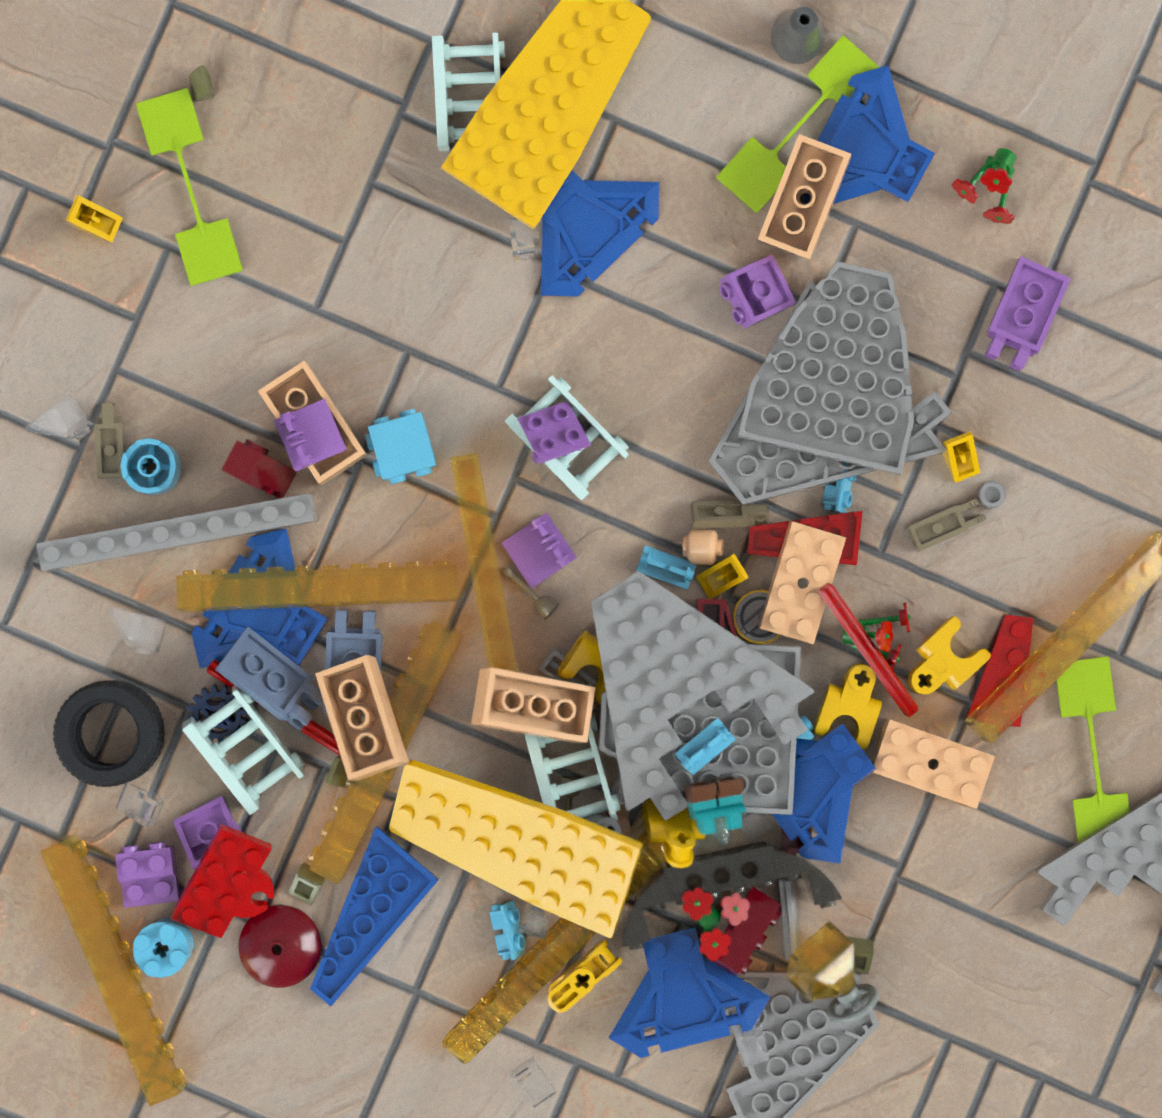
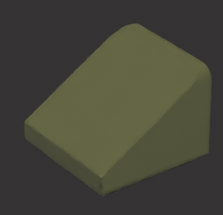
[189,65,215,102]
[325,756,350,788]
[288,863,327,905]
[841,936,874,974]

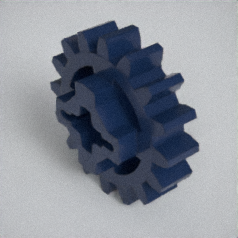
[187,684,248,743]

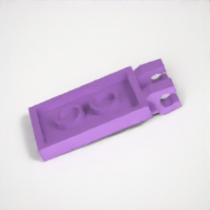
[984,256,1071,372]

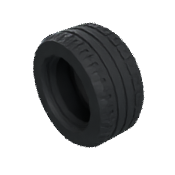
[53,680,165,787]

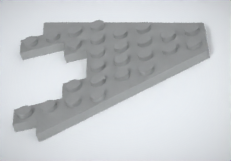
[709,281,952,505]
[591,570,815,821]
[1035,790,1162,996]
[644,971,879,1118]

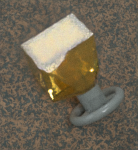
[786,921,879,1024]

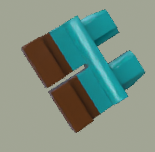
[684,775,746,835]

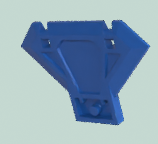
[803,65,935,204]
[541,170,659,297]
[191,528,329,669]
[772,723,876,864]
[609,927,770,1058]

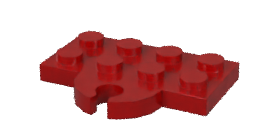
[171,824,274,938]

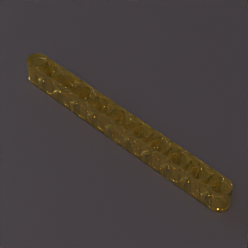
[442,832,666,1064]

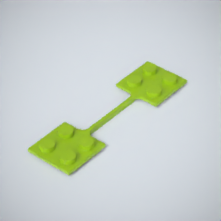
[716,35,880,214]
[136,88,243,287]
[1054,656,1130,842]

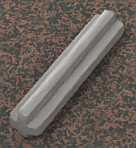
[777,878,801,961]

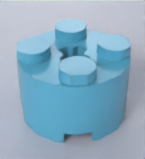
[120,438,182,495]
[133,918,194,978]

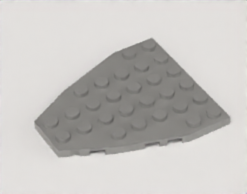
[738,261,914,475]
[599,644,801,815]

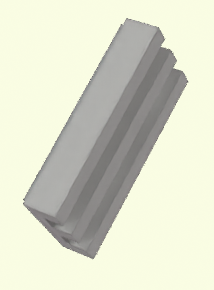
[537,648,597,687]

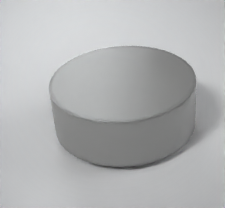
[977,481,1006,509]

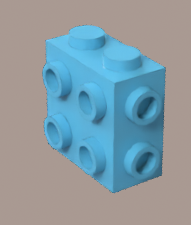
[365,409,438,485]

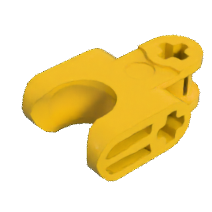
[907,616,991,695]
[557,630,606,704]
[813,663,882,750]
[642,796,705,868]
[548,939,623,1013]

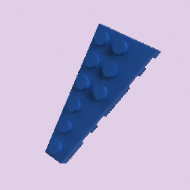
[310,825,439,1007]

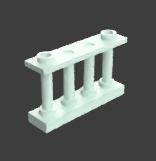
[432,33,505,151]
[505,375,629,502]
[182,685,305,815]
[524,716,621,820]

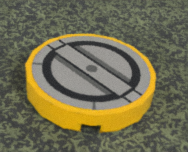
[733,590,780,644]

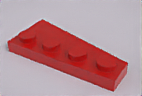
[747,510,863,565]
[964,614,1034,727]

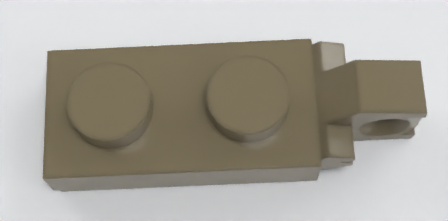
[94,402,125,479]
[691,500,768,529]

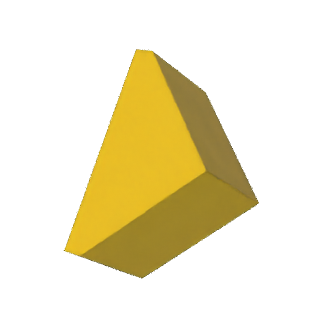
[66,195,123,242]
[941,431,980,483]
[696,554,749,599]

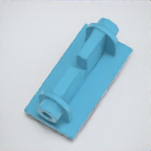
[822,462,857,513]
[636,545,696,590]
[675,718,736,775]
[489,900,526,960]

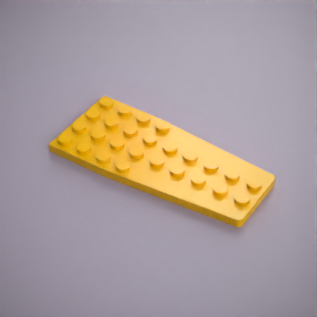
[441,0,651,229]
[389,760,643,939]

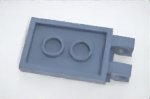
[324,609,383,716]
[215,627,324,731]

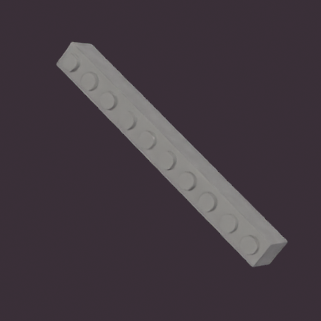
[36,493,318,571]

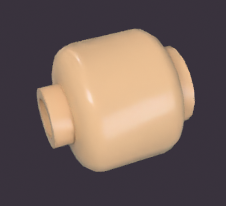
[683,529,724,565]

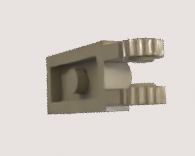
[906,498,986,552]

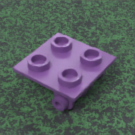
[274,399,347,472]
[517,401,591,464]
[501,512,577,589]

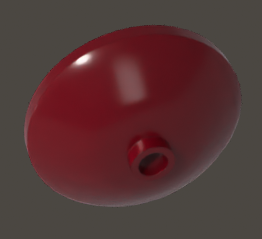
[238,904,322,988]

